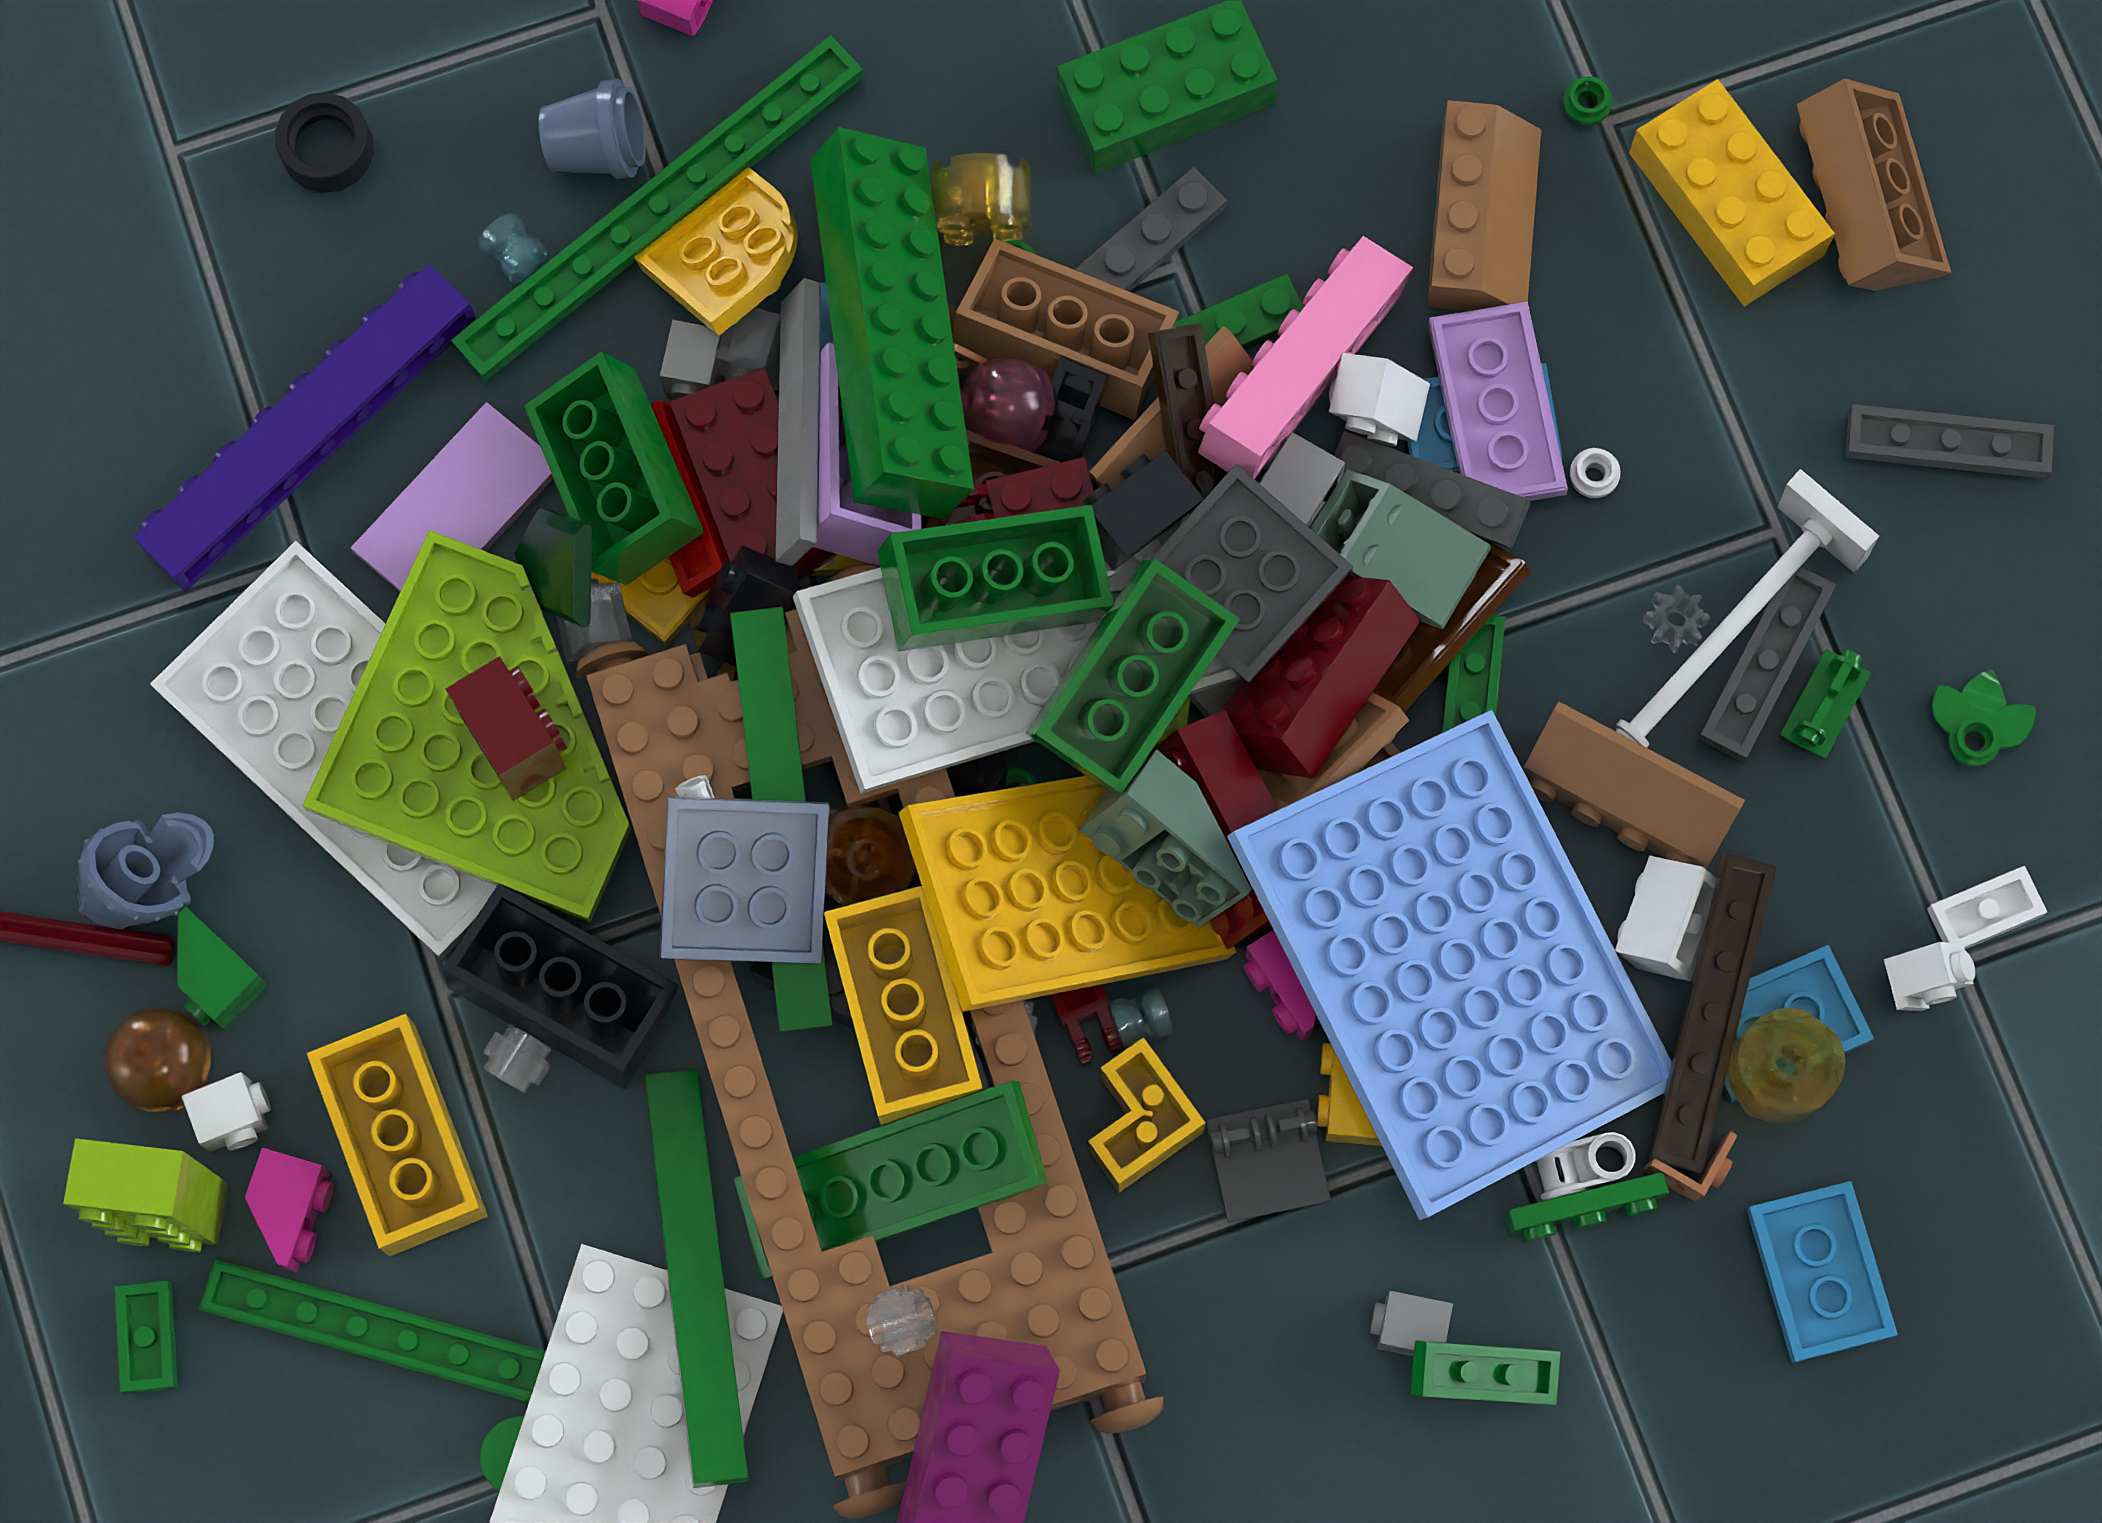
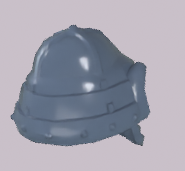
[77,812,214,929]

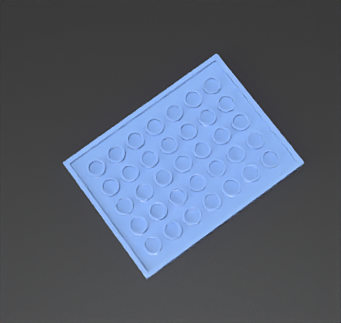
[1227,710,1672,1220]

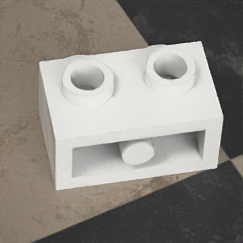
[1329,353,1430,447]
[1615,856,1717,981]

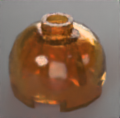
[825,806,916,906]
[104,1007,212,1112]

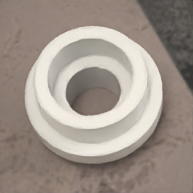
[1569,448,1621,498]

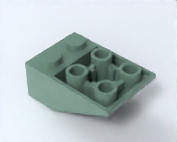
[1310,469,1491,629]
[1079,749,1251,928]

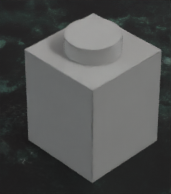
[660,320,726,399]
[1369,1291,1453,1357]

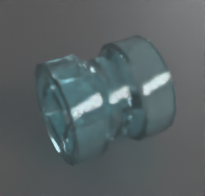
[478,213,548,283]
[1107,985,1174,1051]

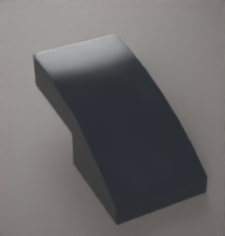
[1030,357,1109,462]

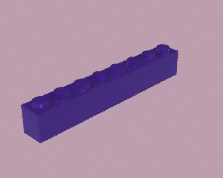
[133,264,476,592]

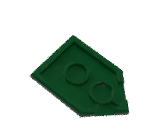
[514,508,592,627]

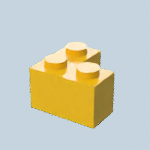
[1088,1037,1205,1193]

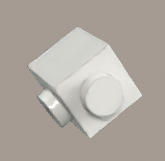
[182,1072,271,1152]

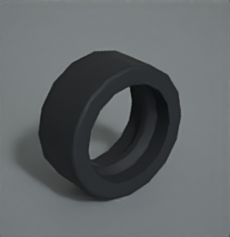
[275,92,374,193]

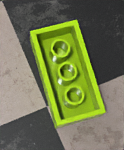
[63,1138,229,1253]

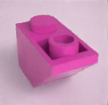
[1243,930,1316,1043]
[245,1148,334,1273]

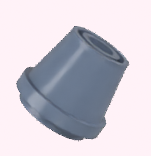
[539,78,646,180]

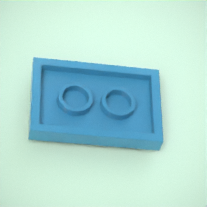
[1684,945,1874,1104]
[1746,1181,1898,1364]

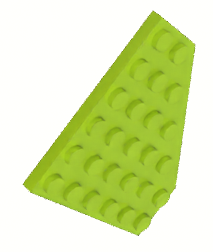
[302,530,631,923]

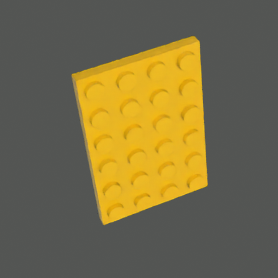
[899,776,1236,1012]

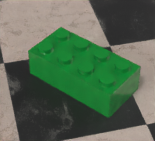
[1057,0,1278,174]
[524,351,704,586]
[877,505,1114,652]
[1025,558,1240,794]

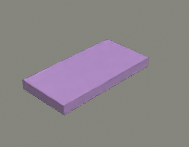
[1428,301,1568,501]
[351,402,554,592]

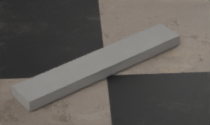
[776,278,821,566]

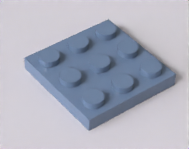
[659,796,829,963]

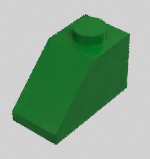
[177,906,268,1030]

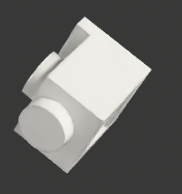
[1884,942,1975,1011]

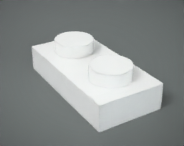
[1927,866,2047,949]

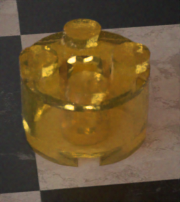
[932,153,1031,245]
[1728,1008,1845,1124]

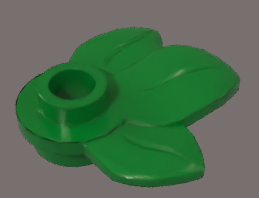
[1932,670,2036,767]

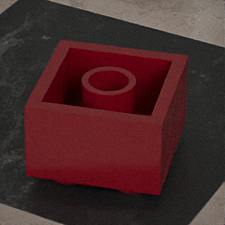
[445,656,567,801]

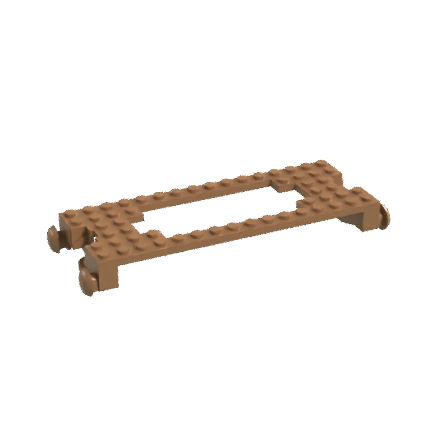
[575,564,1165,1519]

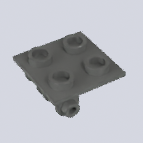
[1206,1099,1331,1223]

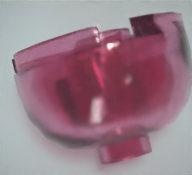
[960,358,1055,453]

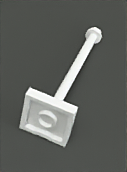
[1615,469,1879,748]

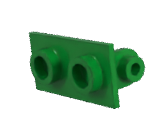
[1779,649,1872,760]

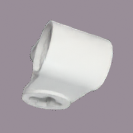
[1535,1132,1636,1201]

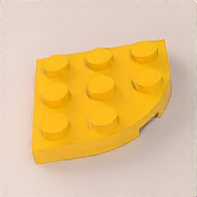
[634,167,798,336]

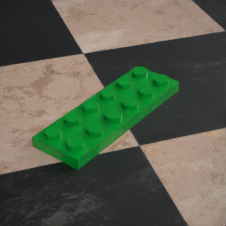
[734,1081,1049,1280]

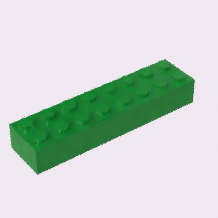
[810,127,974,519]

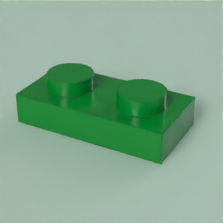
[114,1280,178,1395]

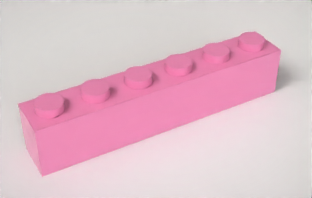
[1198,236,1413,479]

